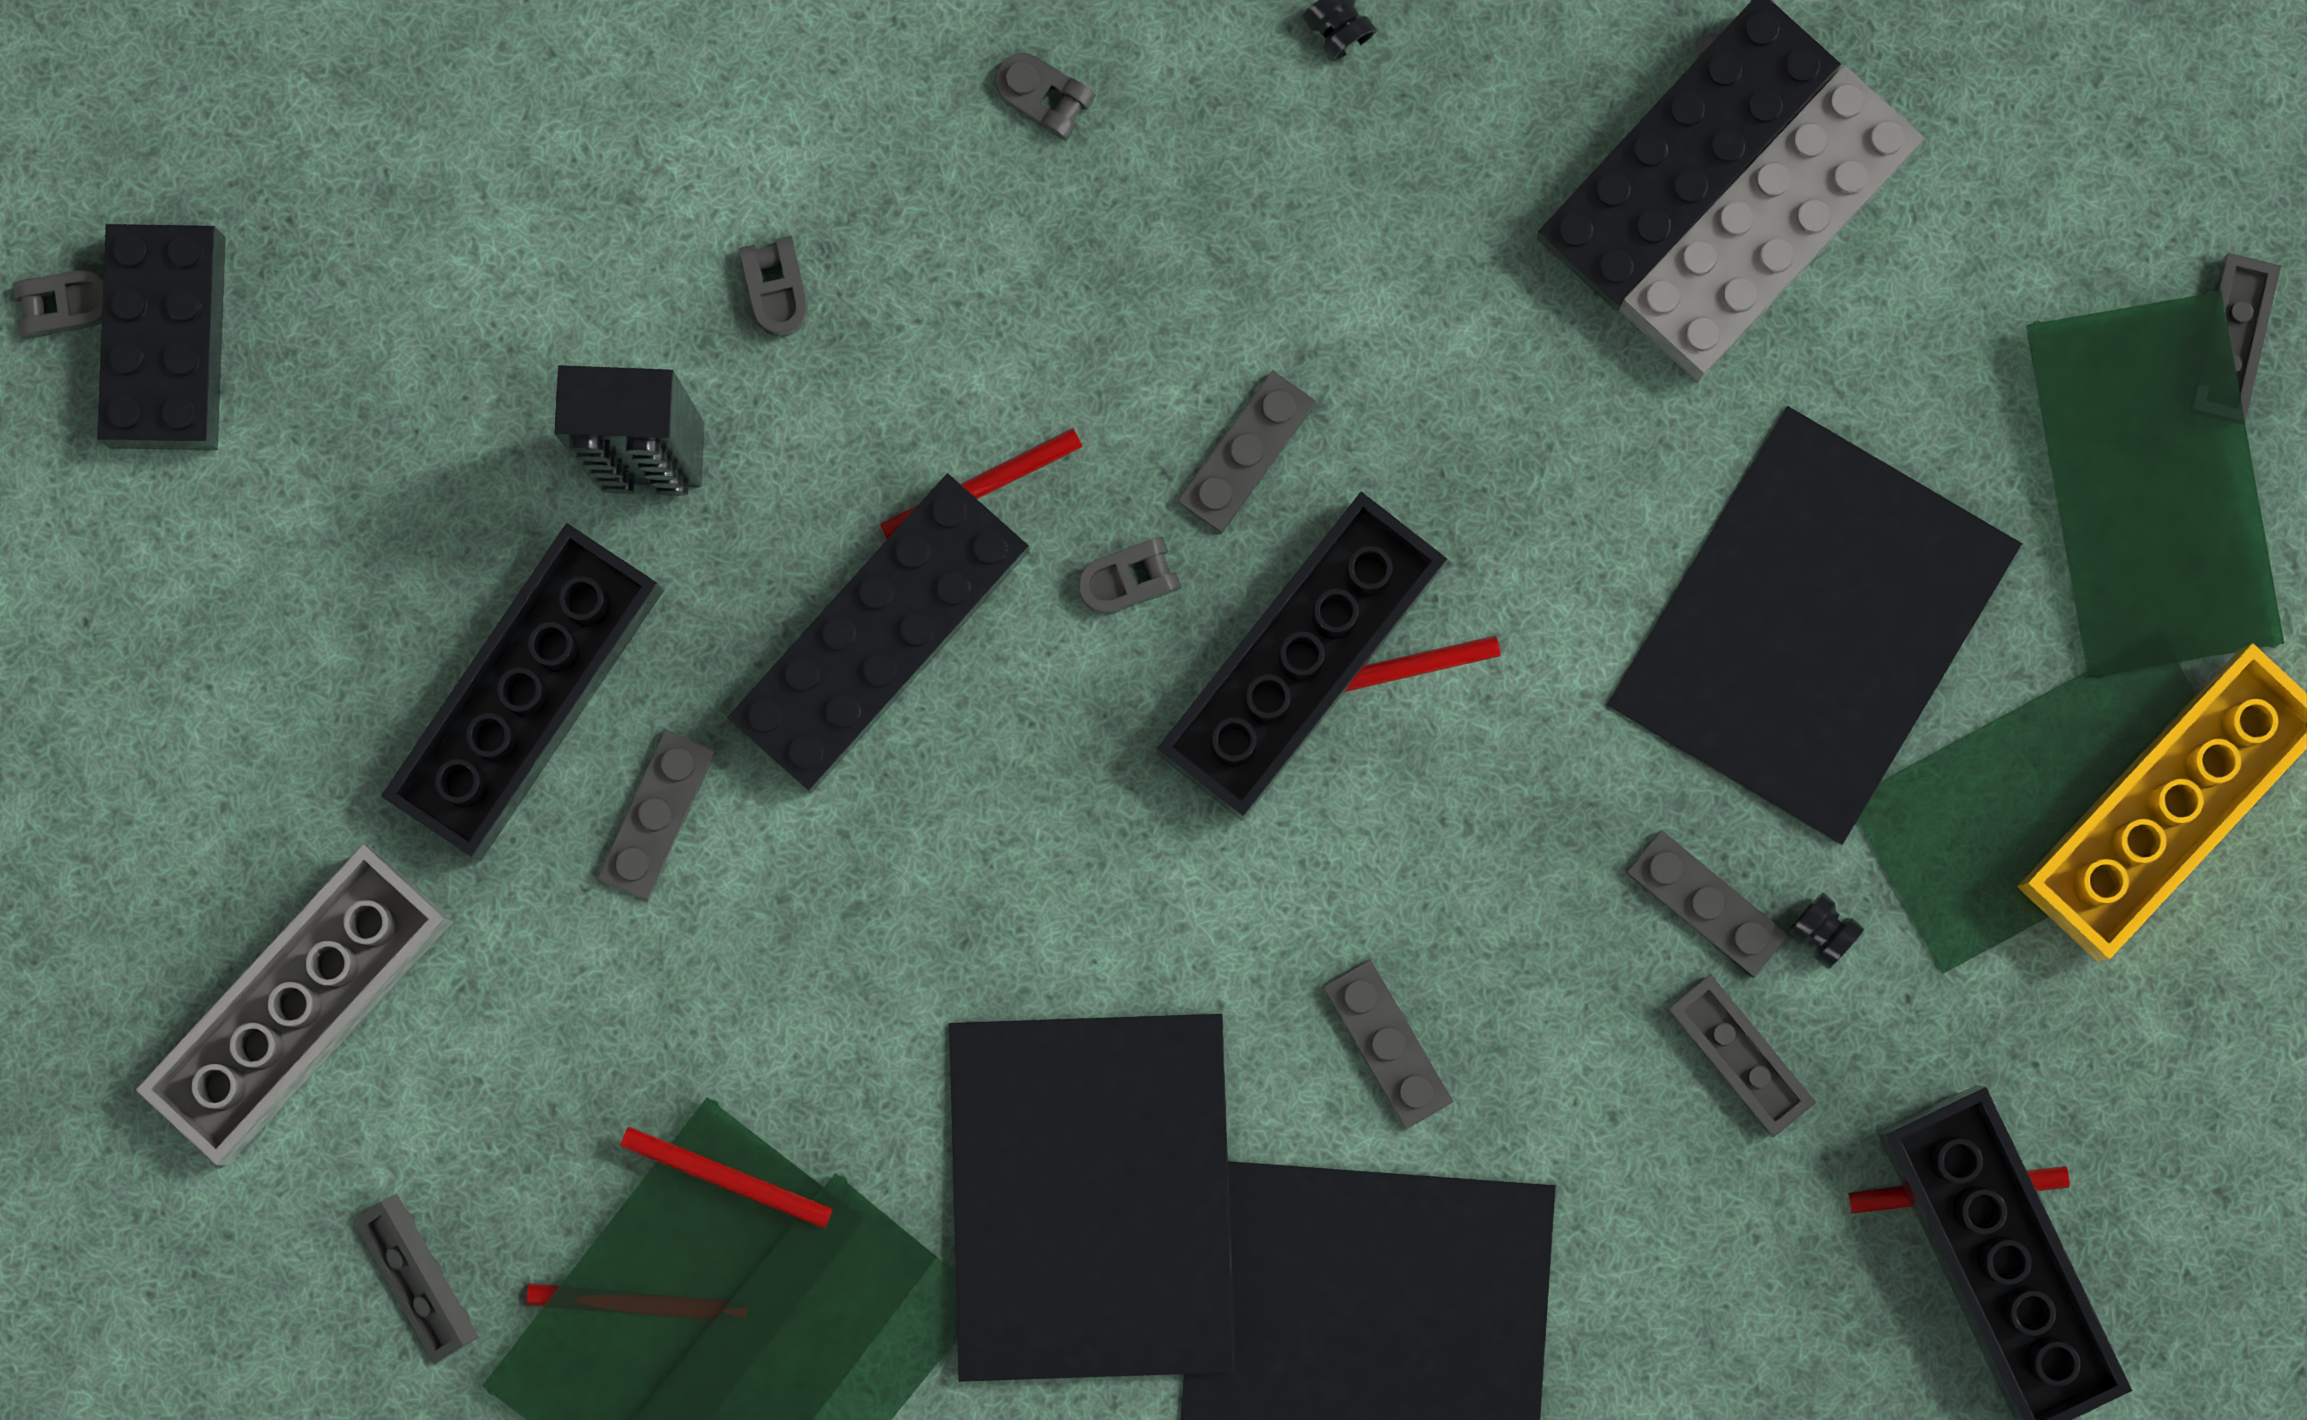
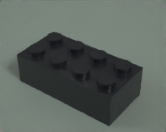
[97,224,226,450]

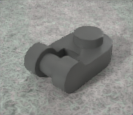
[996,53,1096,141]
[739,236,808,336]
[13,271,103,339]
[1079,537,1182,614]

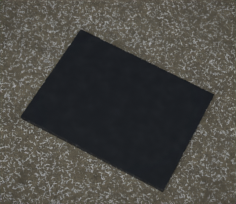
[1607,406,2023,846]
[949,1014,1235,1382]
[1181,1161,1556,1420]

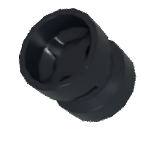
[1303,0,1377,61]
[1787,892,1864,969]

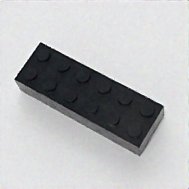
[1537,0,1841,312]
[554,365,705,496]
[727,473,1030,793]
[1157,491,1447,821]
[381,523,664,862]
[1877,1085,2133,1420]

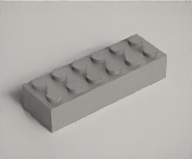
[1619,65,1925,383]
[136,844,453,1165]

